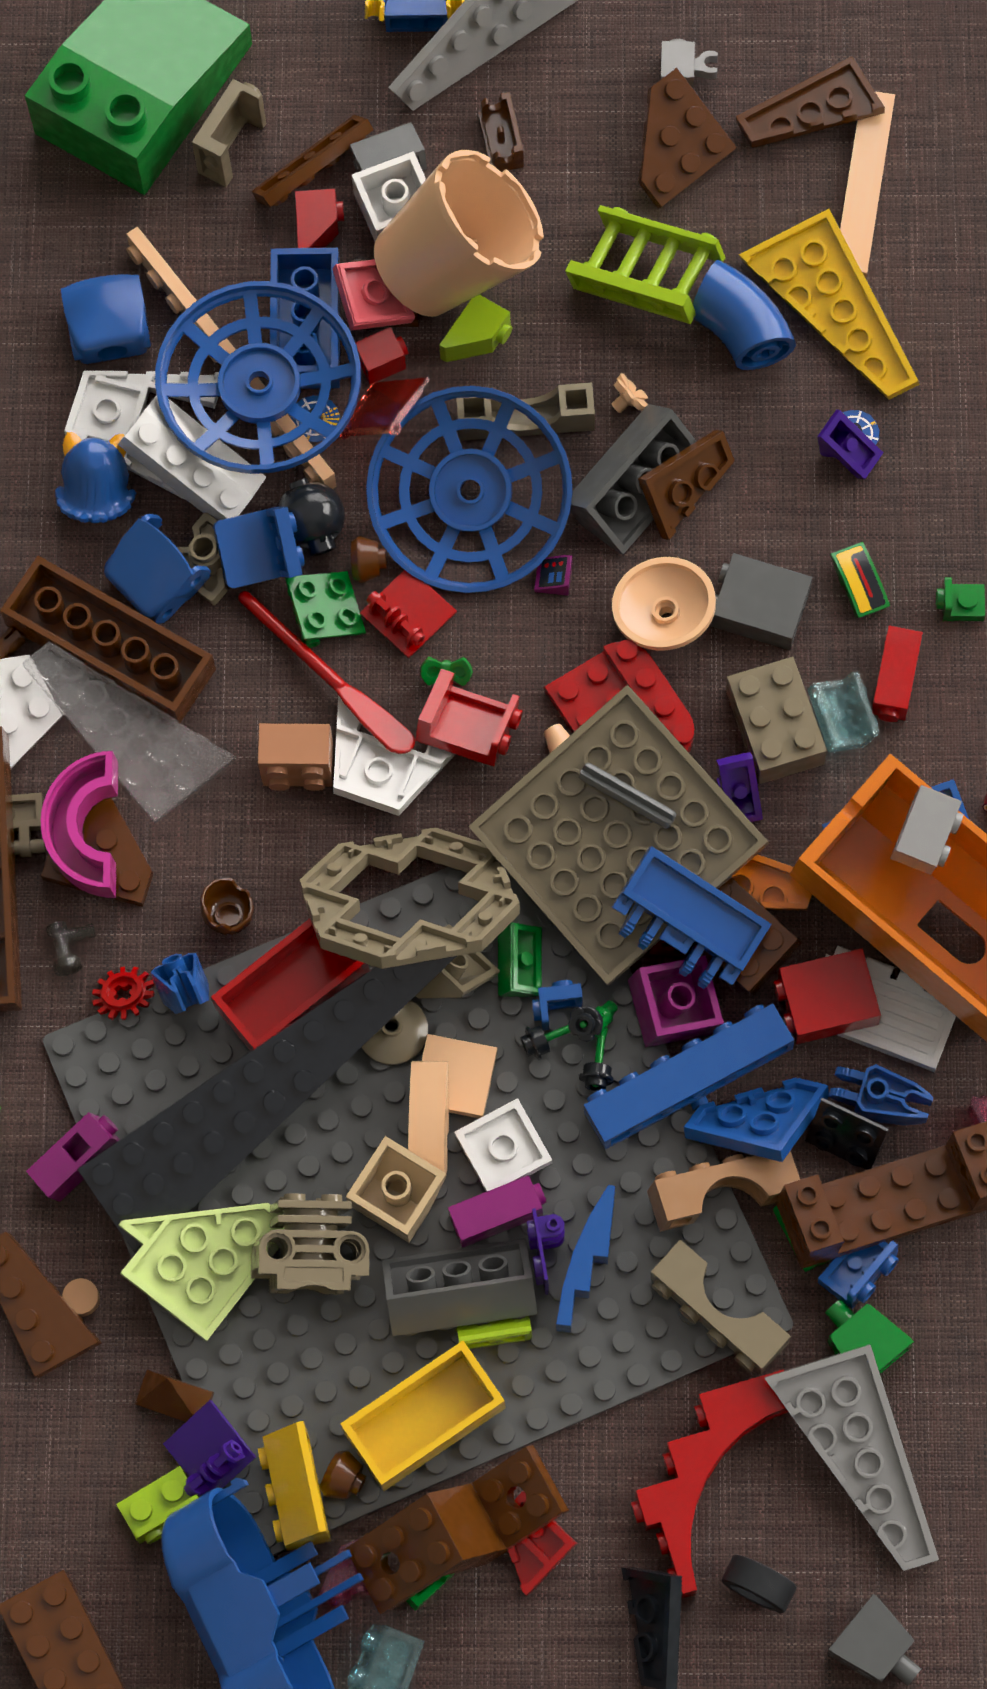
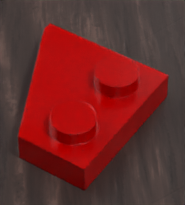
[508,1491,577,1596]

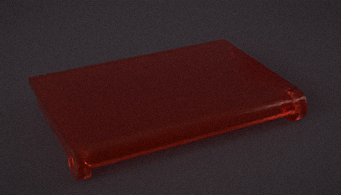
[339,377,430,439]

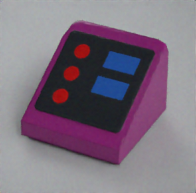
[534,555,572,596]

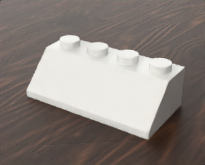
[117,395,266,520]

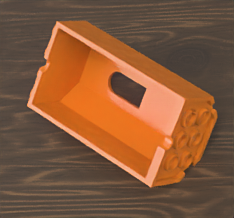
[789,754,987,1042]

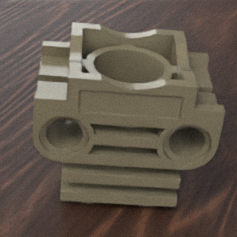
[251,1193,370,1295]

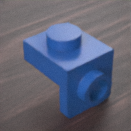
[532,980,583,1031]

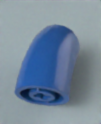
[693,260,796,370]

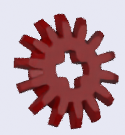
[92,966,155,1020]

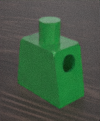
[825,1299,914,1374]

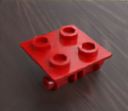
[360,570,457,658]

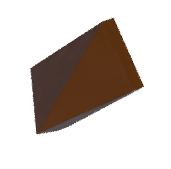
[135,1369,214,1422]

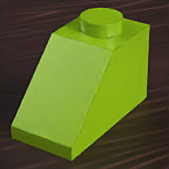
[439,294,512,362]

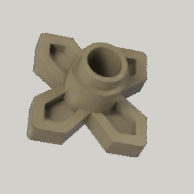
[177,513,228,605]

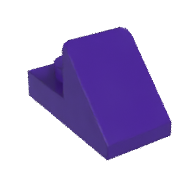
[817,410,884,479]
[716,752,763,822]

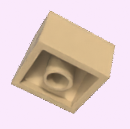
[346,1136,447,1243]

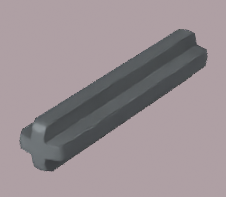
[579,763,677,829]

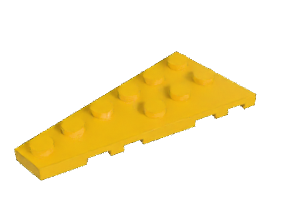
[739,209,920,400]

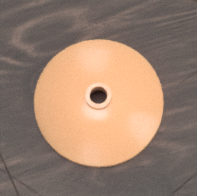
[612,557,716,651]

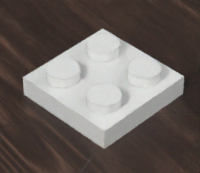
[454,1098,552,1192]

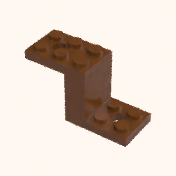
[345,1445,569,1615]

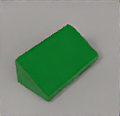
[498,922,542,997]

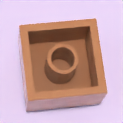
[258,723,334,791]

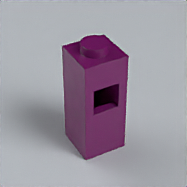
[26,1112,120,1202]
[448,1175,547,1248]

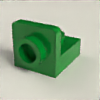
[936,577,985,621]

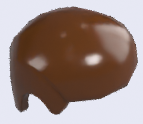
[200,878,254,935]

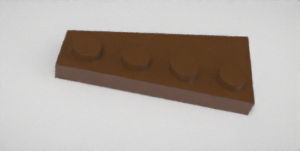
[736,56,885,148]
[0,1232,102,1378]

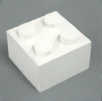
[352,151,426,241]

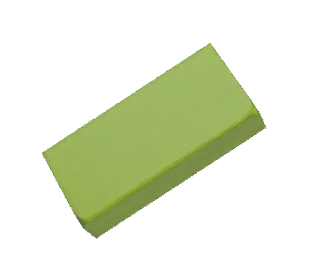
[457,1316,532,1349]

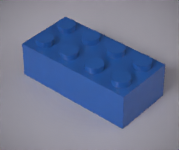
[270,248,340,389]

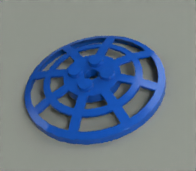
[155,281,361,474]
[366,386,573,593]

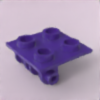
[526,1208,565,1295]
[163,1400,256,1497]

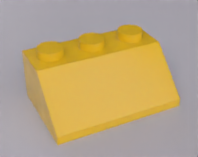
[258,1421,331,1551]

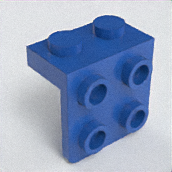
[213,506,305,588]

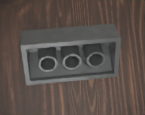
[570,404,697,555]
[382,1238,538,1336]

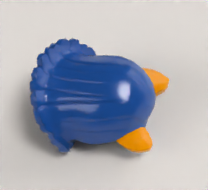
[55,432,136,523]

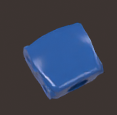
[61,274,151,364]
[104,514,211,624]

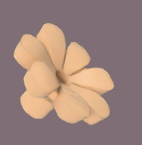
[612,373,648,413]

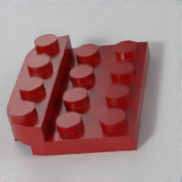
[544,640,694,753]

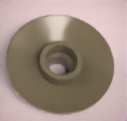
[361,1000,428,1065]

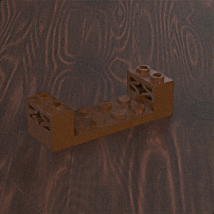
[776,1121,987,1269]

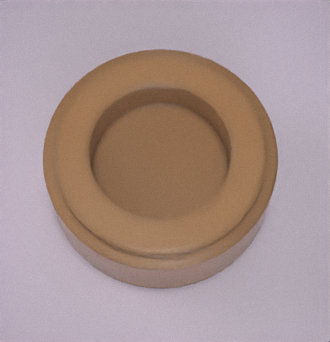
[62,1278,100,1317]

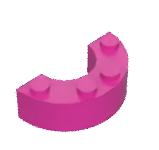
[41,751,118,898]

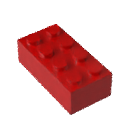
[211,919,369,1051]

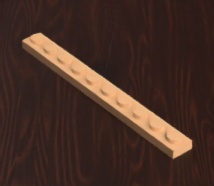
[127,226,337,489]

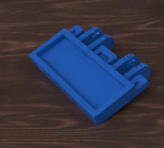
[611,846,771,989]

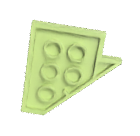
[118,1203,283,1341]

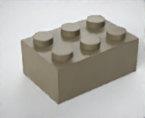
[726,657,827,785]

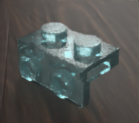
[807,671,879,752]

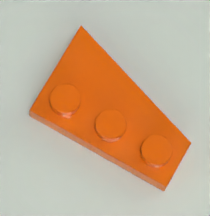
[732,854,812,911]

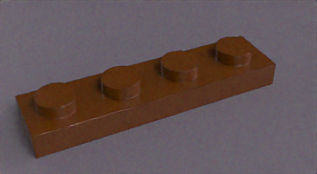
[251,115,374,207]

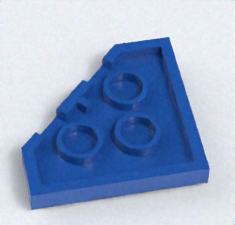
[684,1077,829,1162]

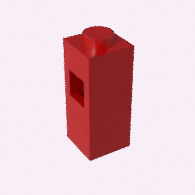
[871,626,923,722]

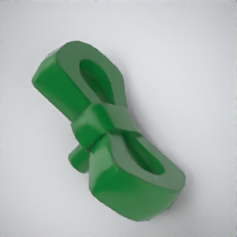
[420,657,473,686]

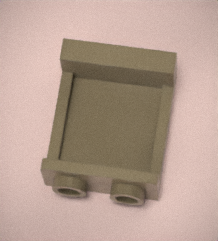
[192,79,266,187]

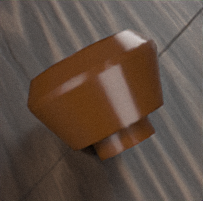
[351,536,387,583]
[320,1450,367,1499]

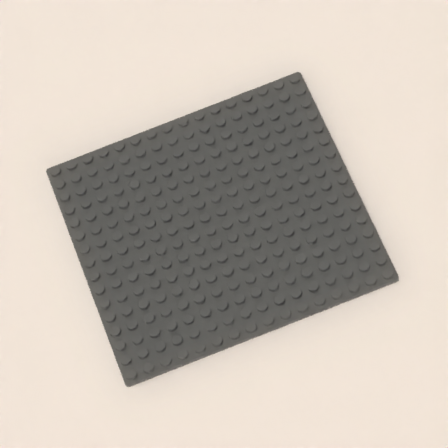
[43,863,793,1556]

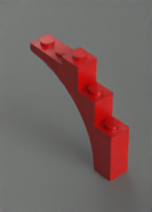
[631,1369,788,1599]

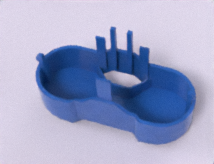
[161,1478,364,1689]

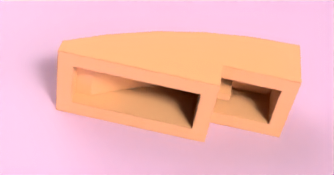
[408,1061,449,1173]

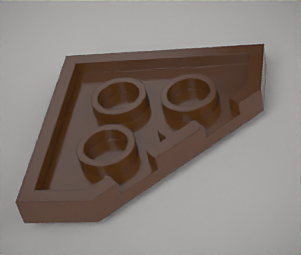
[638,67,737,209]
[41,798,153,907]

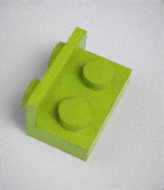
[116,1466,199,1544]

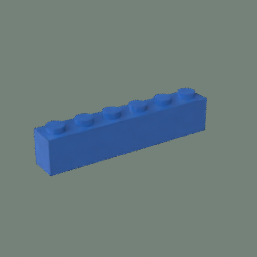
[584,1004,794,1150]

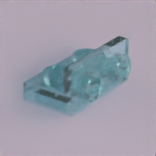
[348,1624,425,1689]

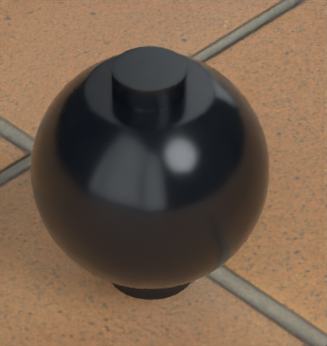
[278,478,345,557]

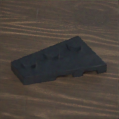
[621,1567,682,1689]

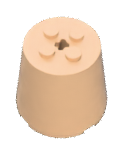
[374,150,544,317]

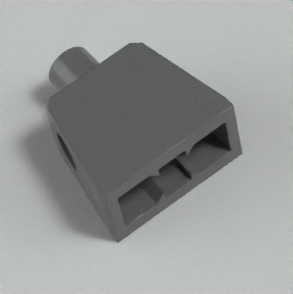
[827,1594,921,1686]

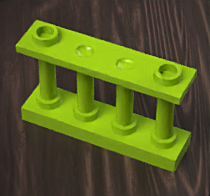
[565,205,725,324]

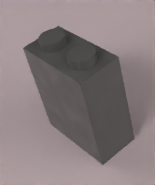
[711,553,813,651]

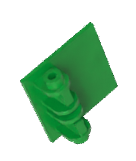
[285,571,366,648]

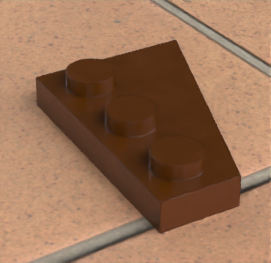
[638,430,735,540]

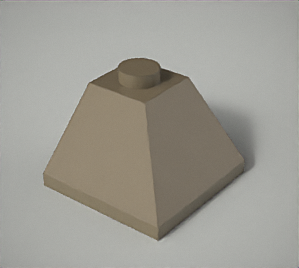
[416,924,500,998]

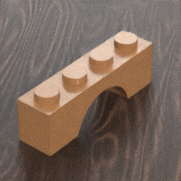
[647,1151,800,1232]

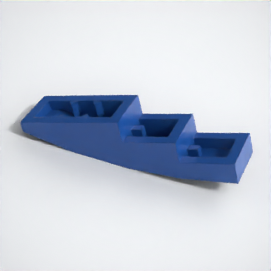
[556,1185,615,1333]

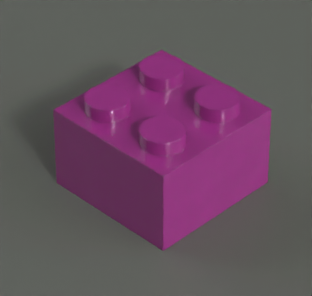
[628,956,724,1048]

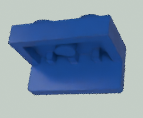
[818,1240,899,1309]

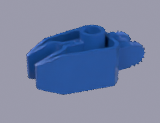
[150,953,209,1014]
[828,1064,934,1126]

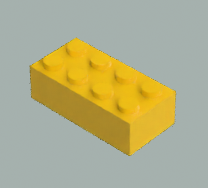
[340,1341,506,1492]

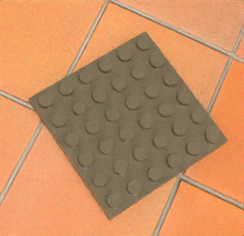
[468,685,769,986]

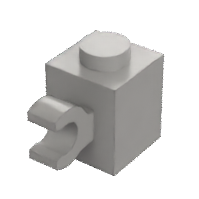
[661,39,718,88]

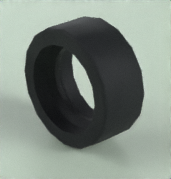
[721,1554,797,1613]

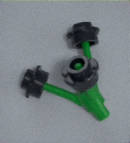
[520,1000,618,1091]

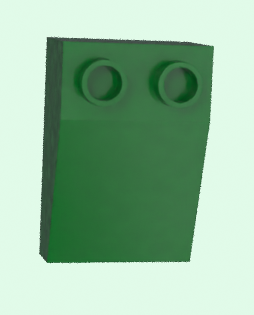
[25,0,253,195]

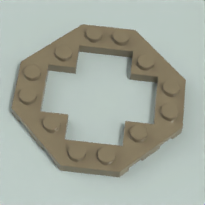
[300,827,520,969]

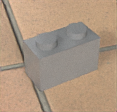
[890,785,963,875]

